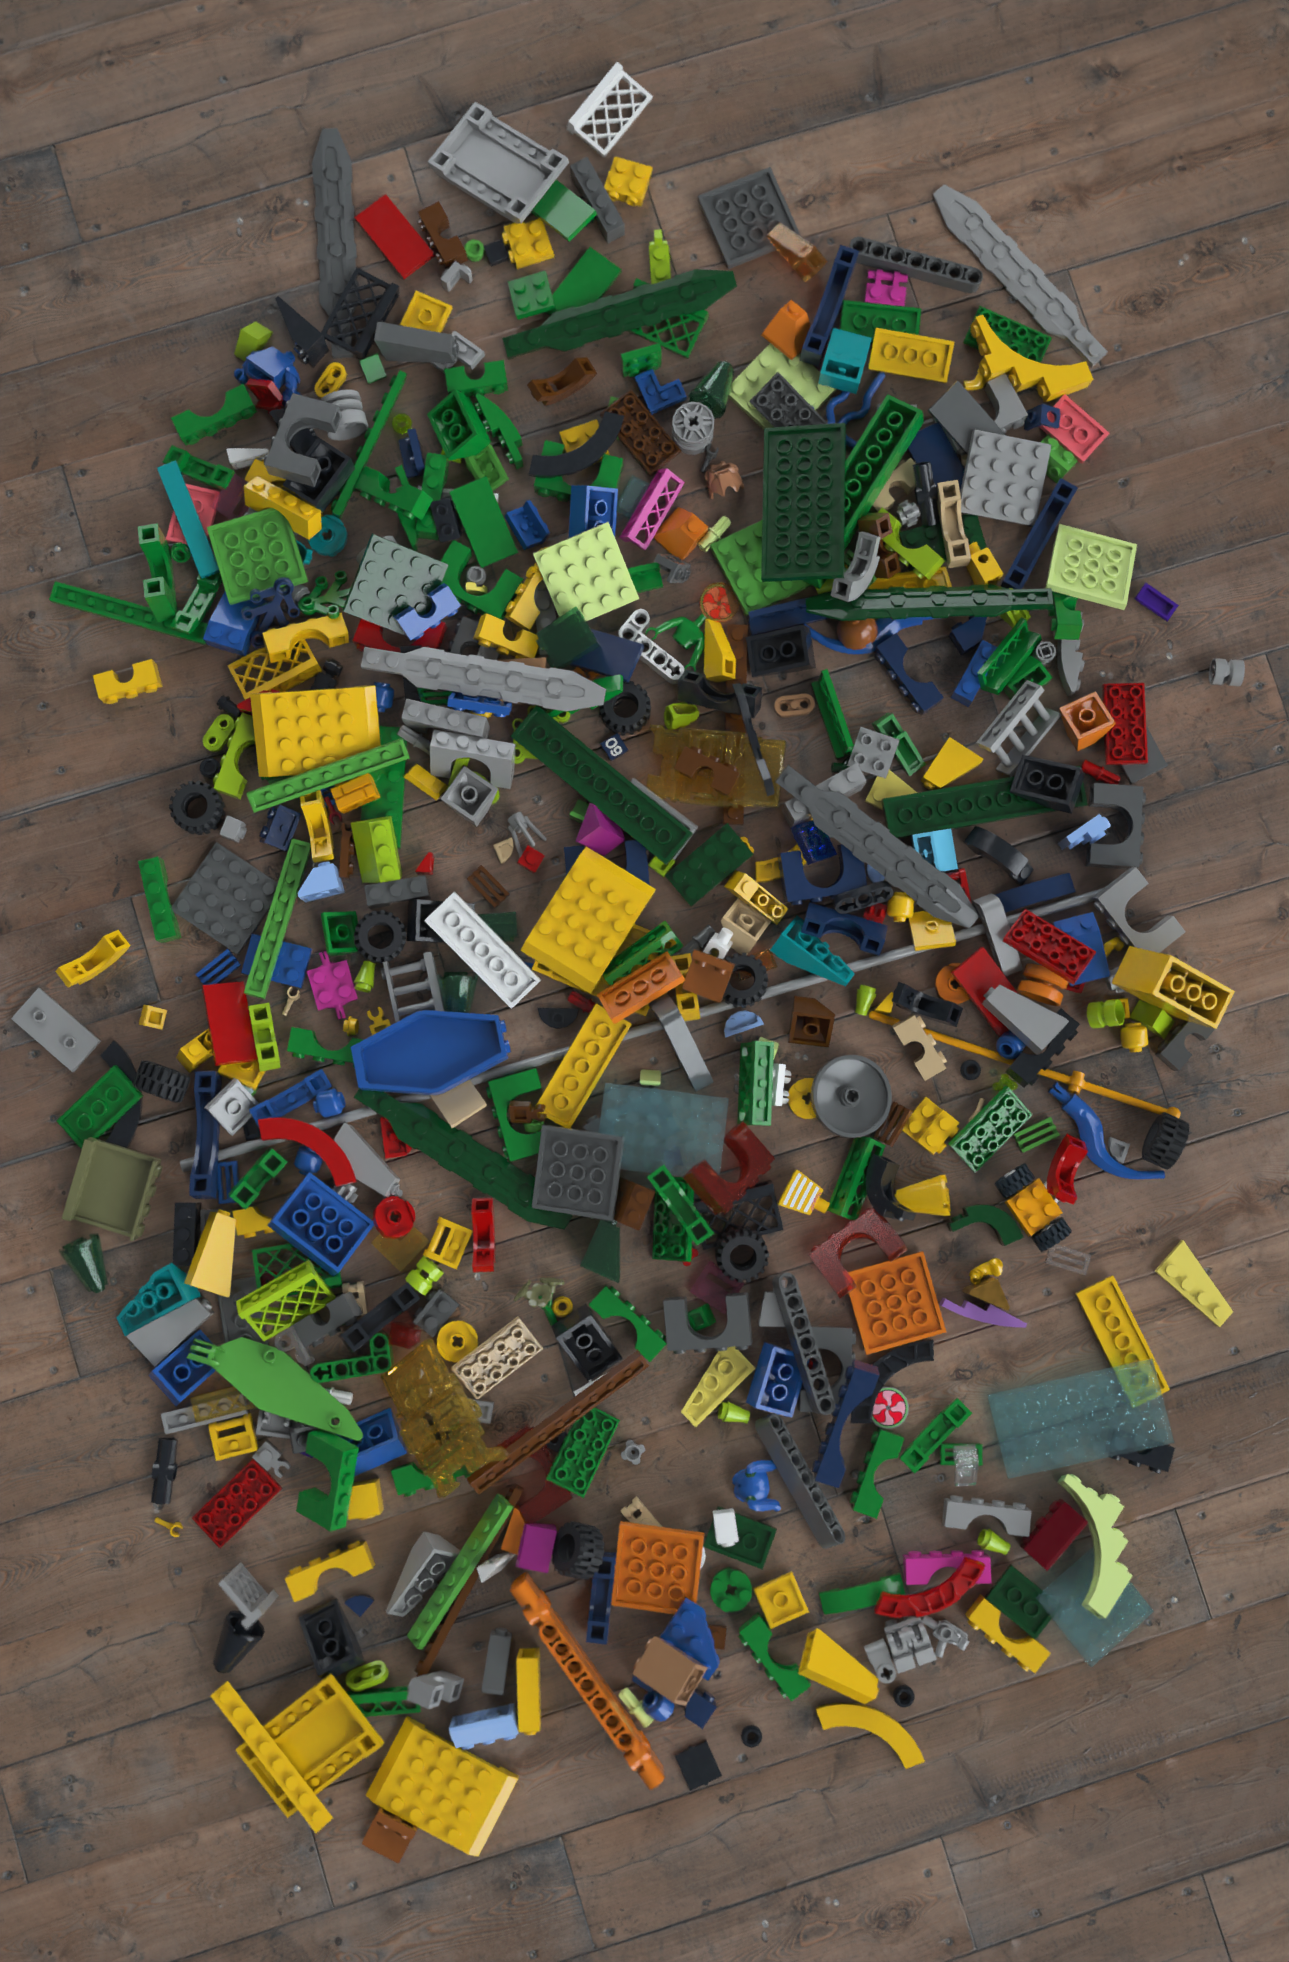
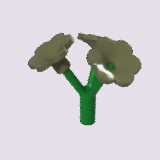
[514,1277,565,1326]

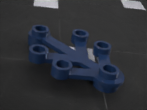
[241,577,300,648]

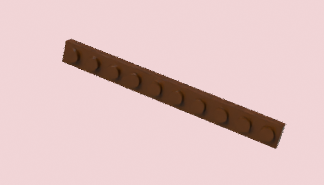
[723,625,748,825]
[467,1350,649,1494]
[414,1485,524,1677]

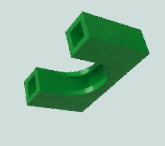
[534,440,623,502]
[137,523,177,622]
[441,540,524,620]
[486,1068,542,1162]
[296,1429,359,1532]

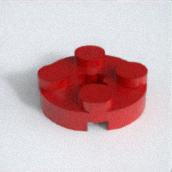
[373,1196,416,1239]

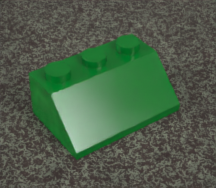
[427,389,491,461]

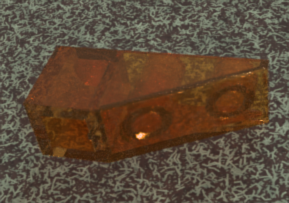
[766,222,828,282]

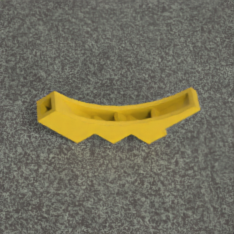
[971,315,1094,403]

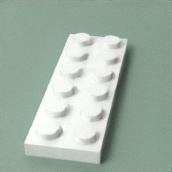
[424,891,541,1009]

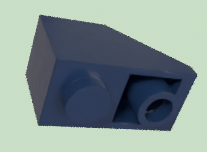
[949,616,987,656]

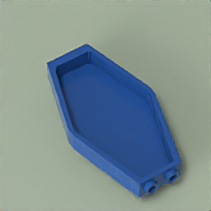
[351,1010,511,1095]

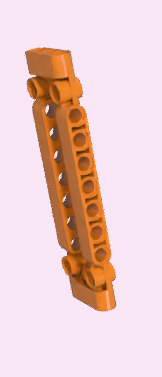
[510,1571,665,1790]

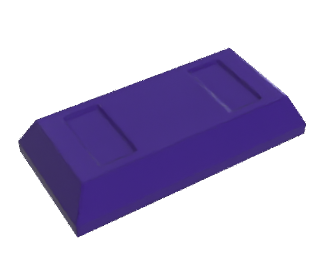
[1134,583,1179,621]

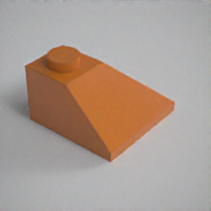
[761,300,811,360]
[653,507,708,560]
[1059,691,1115,751]

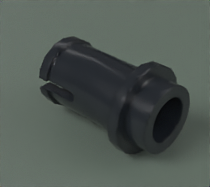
[216,695,242,720]

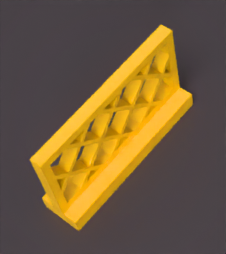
[227,639,323,700]

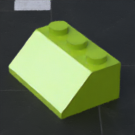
[351,816,403,883]

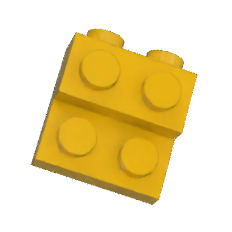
[604,156,652,207]
[501,219,554,269]
[902,1097,960,1155]

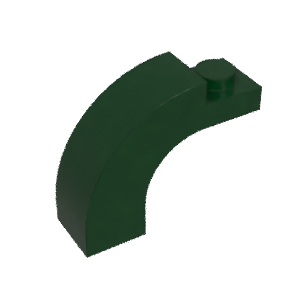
[947,1204,1024,1246]

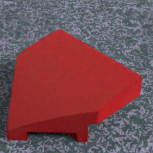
[246,378,283,418]
[379,1117,412,1159]

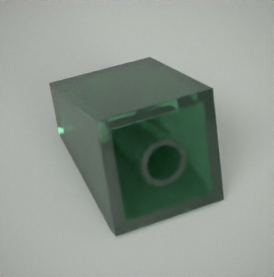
[536,607,600,669]
[580,1219,621,1283]

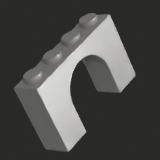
[932,373,1028,456]
[401,699,490,739]
[430,730,515,789]
[781,763,867,829]
[1092,867,1185,953]

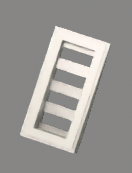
[227,448,269,470]

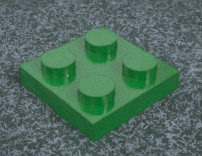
[508,270,556,320]
[621,343,662,377]

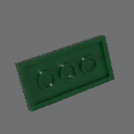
[899,514,987,572]
[665,823,754,907]

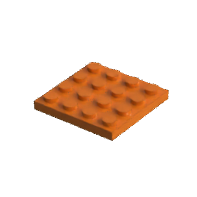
[843,1251,946,1355]
[611,1521,704,1614]

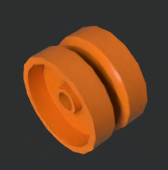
[1017,963,1068,1006]

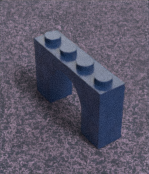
[564,840,650,885]
[777,844,867,906]

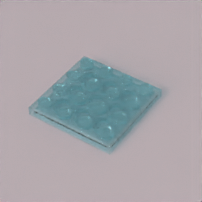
[1036,1547,1154,1667]

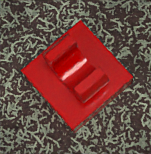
[862,903,887,924]

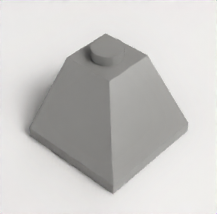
[441,766,498,827]

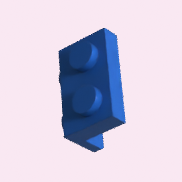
[504,500,550,550]

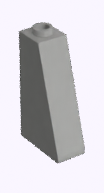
[982,985,1069,1055]
[334,1122,400,1197]
[126,1297,214,1367]

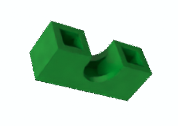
[444,360,509,397]
[1048,591,1083,640]
[228,1147,288,1210]

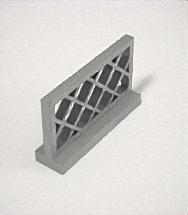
[218,1562,279,1629]

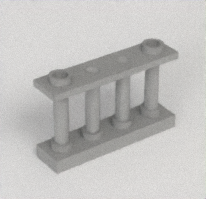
[976,680,1061,777]
[381,952,445,1022]

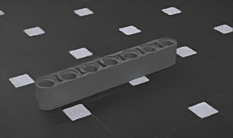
[849,237,983,294]
[772,1273,835,1415]
[755,1413,845,1549]

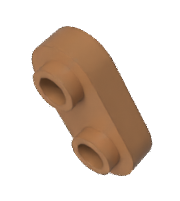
[774,694,815,718]

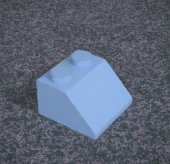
[298,862,345,903]

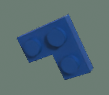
[634,369,687,414]

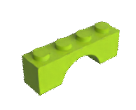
[878,507,945,580]
[213,713,255,800]

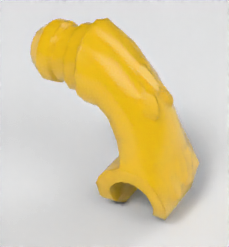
[969,1258,1003,1284]

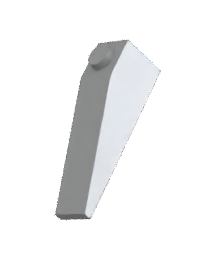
[386,1532,460,1617]

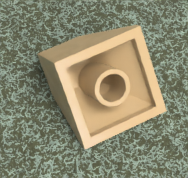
[721,898,771,955]

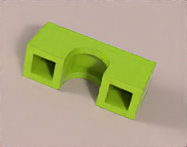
[248,1003,281,1072]

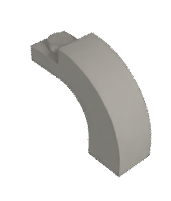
[831,532,881,602]

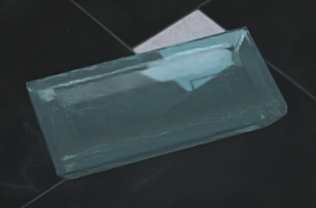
[617,475,650,518]

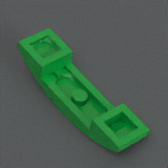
[162,445,235,490]
[170,572,222,634]
[899,1398,972,1474]
[819,1573,906,1615]

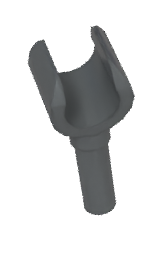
[700,444,719,473]

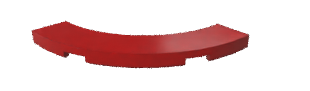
[258,1117,357,1187]
[874,1556,986,1618]

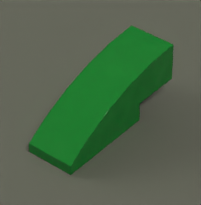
[872,713,926,776]

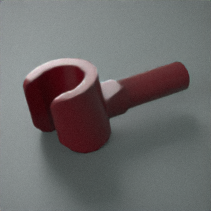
[324,797,343,825]

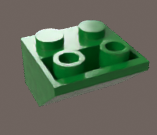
[1003,655,1053,700]

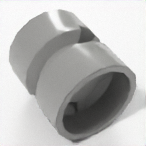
[1209,658,1245,687]

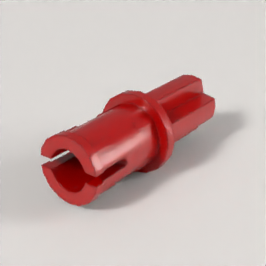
[1081,759,1120,785]
[567,991,595,1014]

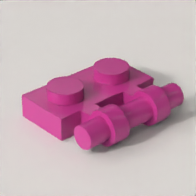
[865,269,908,307]

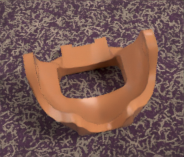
[704,461,744,499]

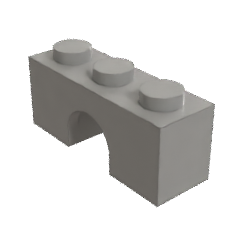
[407,1670,464,1709]

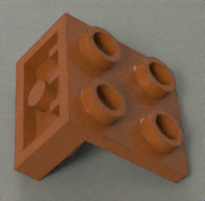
[682,949,735,1003]
[362,1807,418,1863]

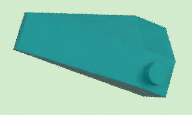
[770,916,855,987]

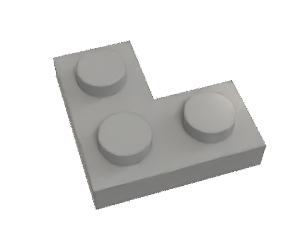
[431,330,485,374]

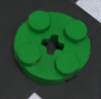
[710,1567,752,1612]

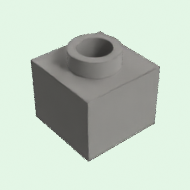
[220,815,247,843]

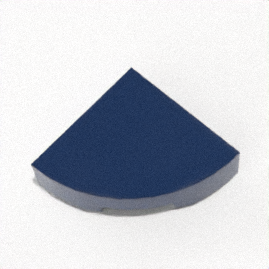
[345,1595,375,1617]

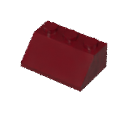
[1020,1498,1089,1571]

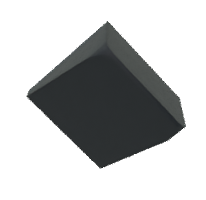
[243,1117,261,1141]

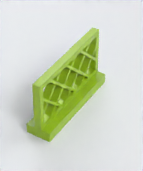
[236,1260,336,1341]

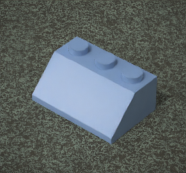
[449,1703,519,1750]

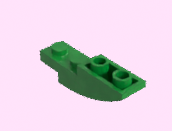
[474,393,524,470]

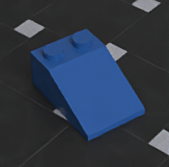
[203,591,265,656]
[1053,912,1110,986]
[148,1330,216,1406]

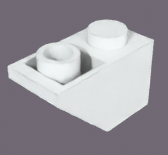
[713,1508,739,1547]

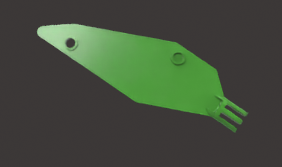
[187,1337,363,1441]

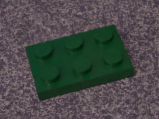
[703,1506,777,1570]
[985,1564,1061,1640]

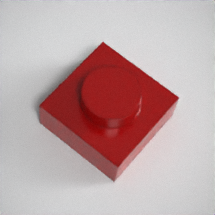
[517,845,545,874]

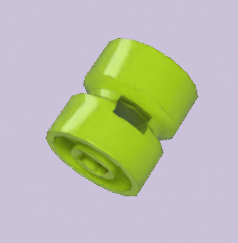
[1087,999,1125,1029]
[405,1256,444,1296]

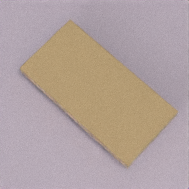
[430,1079,487,1128]
[451,1316,543,1400]

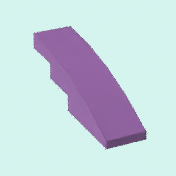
[939,1297,1027,1328]

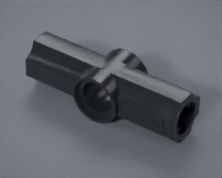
[913,461,940,526]
[151,1438,178,1505]

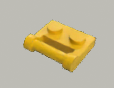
[423,1216,473,1269]
[208,1413,259,1461]

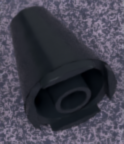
[213,1611,265,1674]

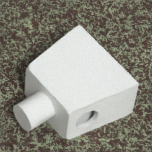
[703,927,733,960]

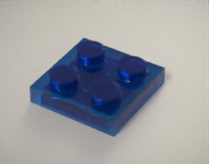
[790,820,837,865]

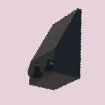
[275,296,329,368]
[746,625,816,678]
[1010,754,1084,814]
[407,899,475,944]
[551,1303,623,1382]
[298,1598,365,1679]

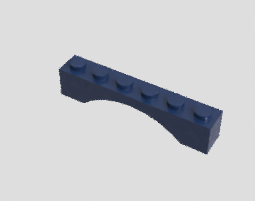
[800,245,859,367]
[1000,478,1078,589]
[189,1071,222,1199]
[812,1359,879,1488]

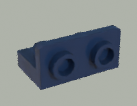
[398,428,425,479]
[259,804,302,852]

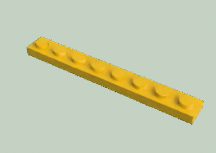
[210,1681,333,1833]

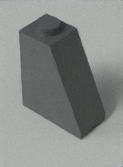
[481,1628,512,1695]

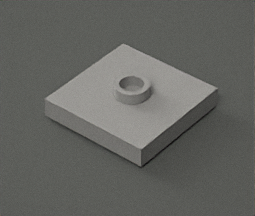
[205,1078,259,1136]

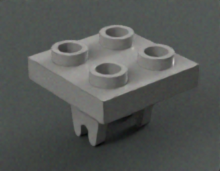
[847,727,899,779]
[256,1410,297,1439]

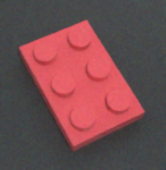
[1038,394,1109,464]
[166,484,221,546]

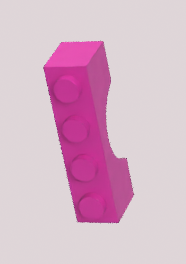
[903,1550,991,1585]

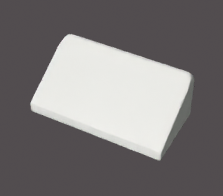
[477,1552,516,1583]

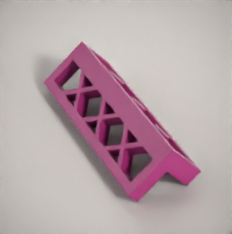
[619,468,685,550]

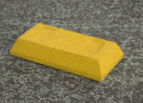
[404,763,448,800]

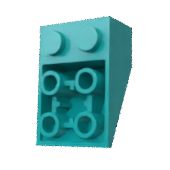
[818,328,872,394]

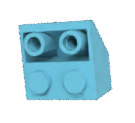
[911,829,958,871]

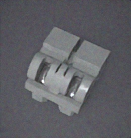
[884,1616,937,1674]

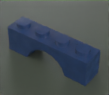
[874,633,944,716]
[801,902,888,956]
[586,1552,616,1645]
[632,1674,717,1729]

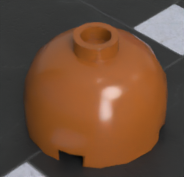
[837,618,878,650]

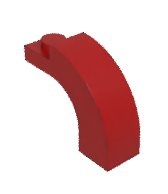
[1047,1134,1088,1205]
[471,1198,496,1273]

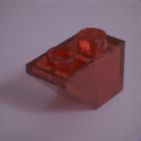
[389,1321,421,1349]

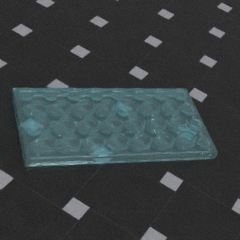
[987,1358,1174,1479]

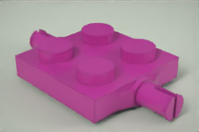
[307,951,358,1020]

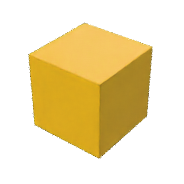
[348,1478,384,1520]

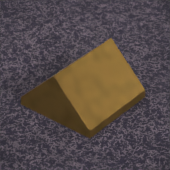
[962,1277,1010,1311]

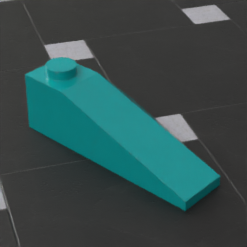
[116,1263,201,1336]

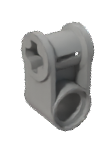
[864,1638,896,1684]

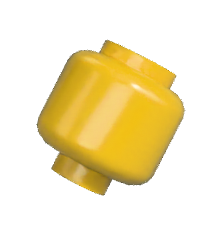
[887,892,914,922]
[1120,1022,1148,1053]

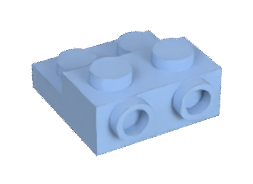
[1058,814,1111,850]

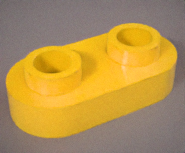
[314,362,347,399]

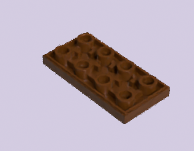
[600,389,681,477]

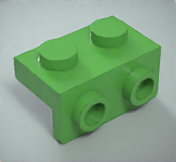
[1041,434,1078,483]
[465,444,509,491]

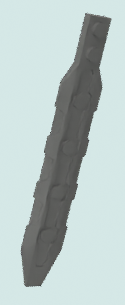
[312,128,359,359]
[775,765,979,928]

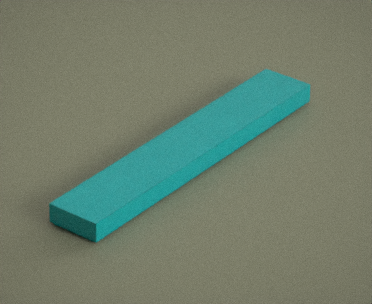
[157,460,220,579]

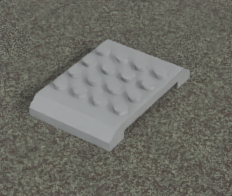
[428,102,569,224]

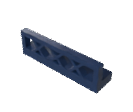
[747,596,830,636]

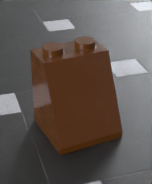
[614,1177,655,1231]

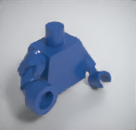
[234,347,301,407]

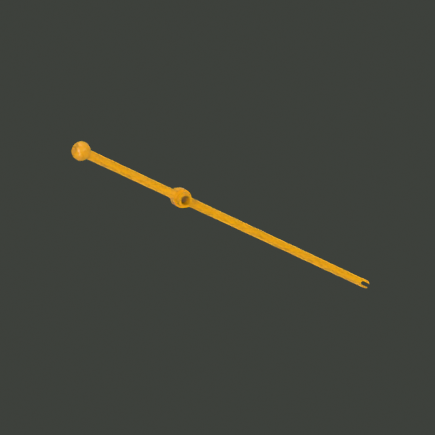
[869,1011,1181,1118]

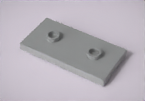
[11,988,101,1072]

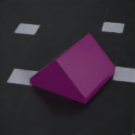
[576,803,625,856]
[515,1524,557,1573]

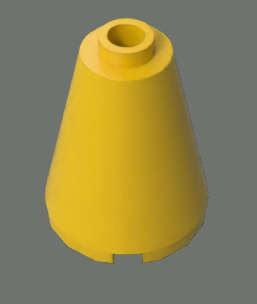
[894,1174,951,1216]

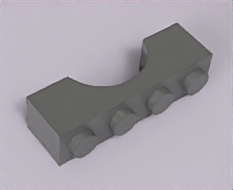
[570,157,625,244]

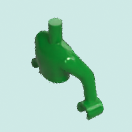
[645,613,707,672]

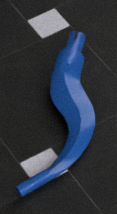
[804,617,940,654]
[1048,1082,1165,1179]

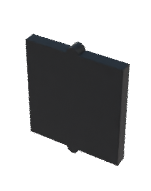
[675,1740,722,1791]

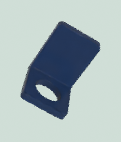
[1024,404,1060,431]

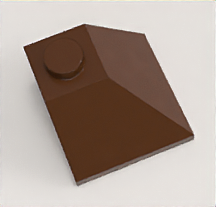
[788,996,835,1047]

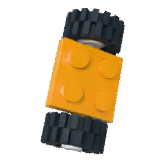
[994,1163,1072,1252]

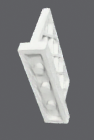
[567,62,653,157]

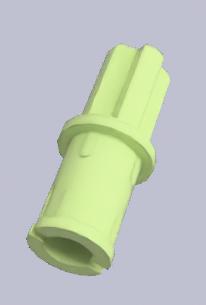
[697,516,731,552]
[618,1687,654,1728]

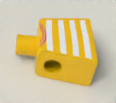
[777,1169,830,1215]

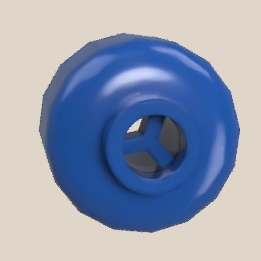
[374,682,394,712]
[996,1030,1026,1060]
[313,1088,346,1118]
[294,1146,323,1176]
[643,1690,674,1722]

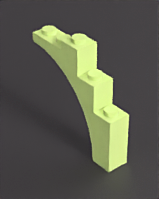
[1057,1474,1133,1619]

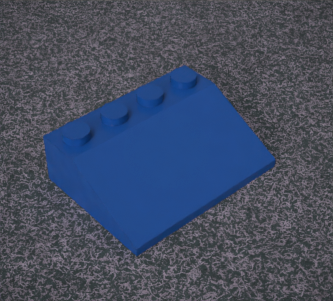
[267,1172,374,1276]

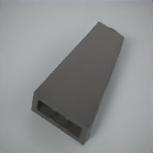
[374,322,459,363]

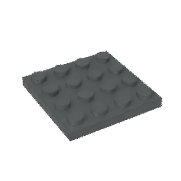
[697,167,801,269]
[172,842,278,955]
[532,1125,625,1221]

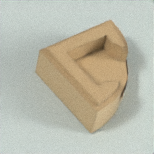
[493,837,514,864]

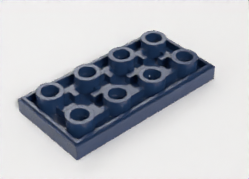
[907,422,965,506]
[555,625,644,683]

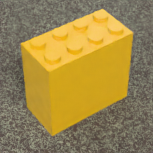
[1112,946,1235,1029]

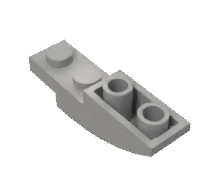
[1057,612,1085,697]

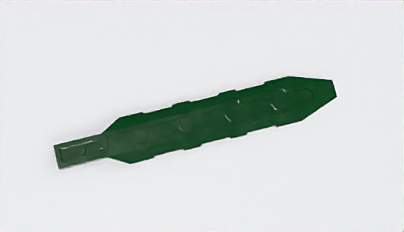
[502,269,737,359]
[806,584,1053,621]
[354,1088,573,1230]

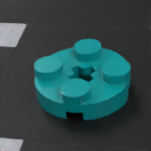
[308,515,348,557]

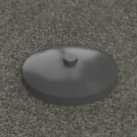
[811,1055,892,1138]

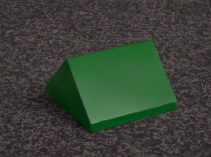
[321,911,358,957]

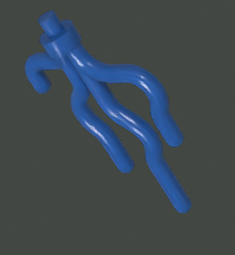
[812,372,885,449]

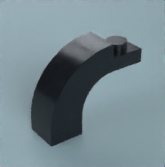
[964,826,1034,886]
[892,982,963,1027]
[866,1154,917,1222]

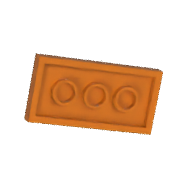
[597,951,686,1025]

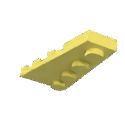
[865,770,917,810]
[1155,1240,1233,1327]
[681,1347,756,1427]

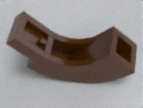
[527,357,598,406]

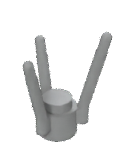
[508,812,547,858]

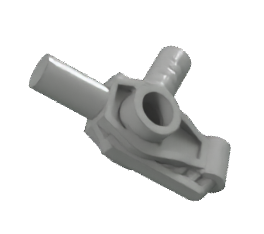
[921,1615,970,1658]

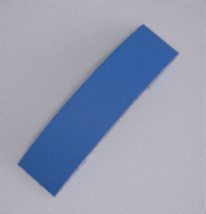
[249,1069,332,1127]

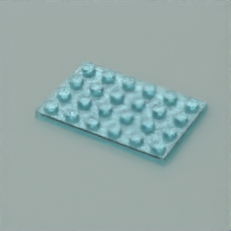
[599,1083,729,1181]

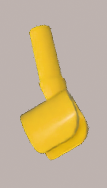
[154,1517,183,1537]

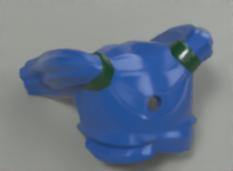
[732,1459,781,1512]

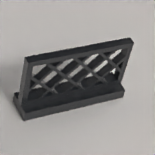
[321,267,400,360]
[694,1180,784,1250]

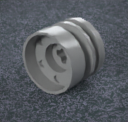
[320,389,368,441]
[672,402,714,455]

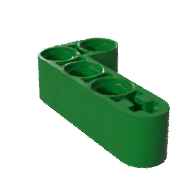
[310,1331,394,1383]

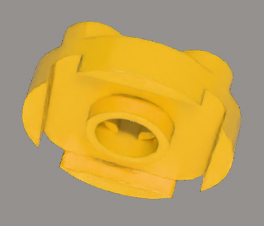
[787,1078,816,1119]
[437,1320,479,1363]

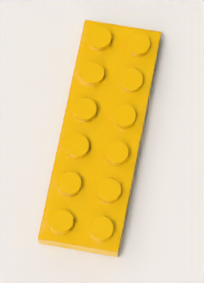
[535,1003,632,1128]
[1075,1275,1170,1408]

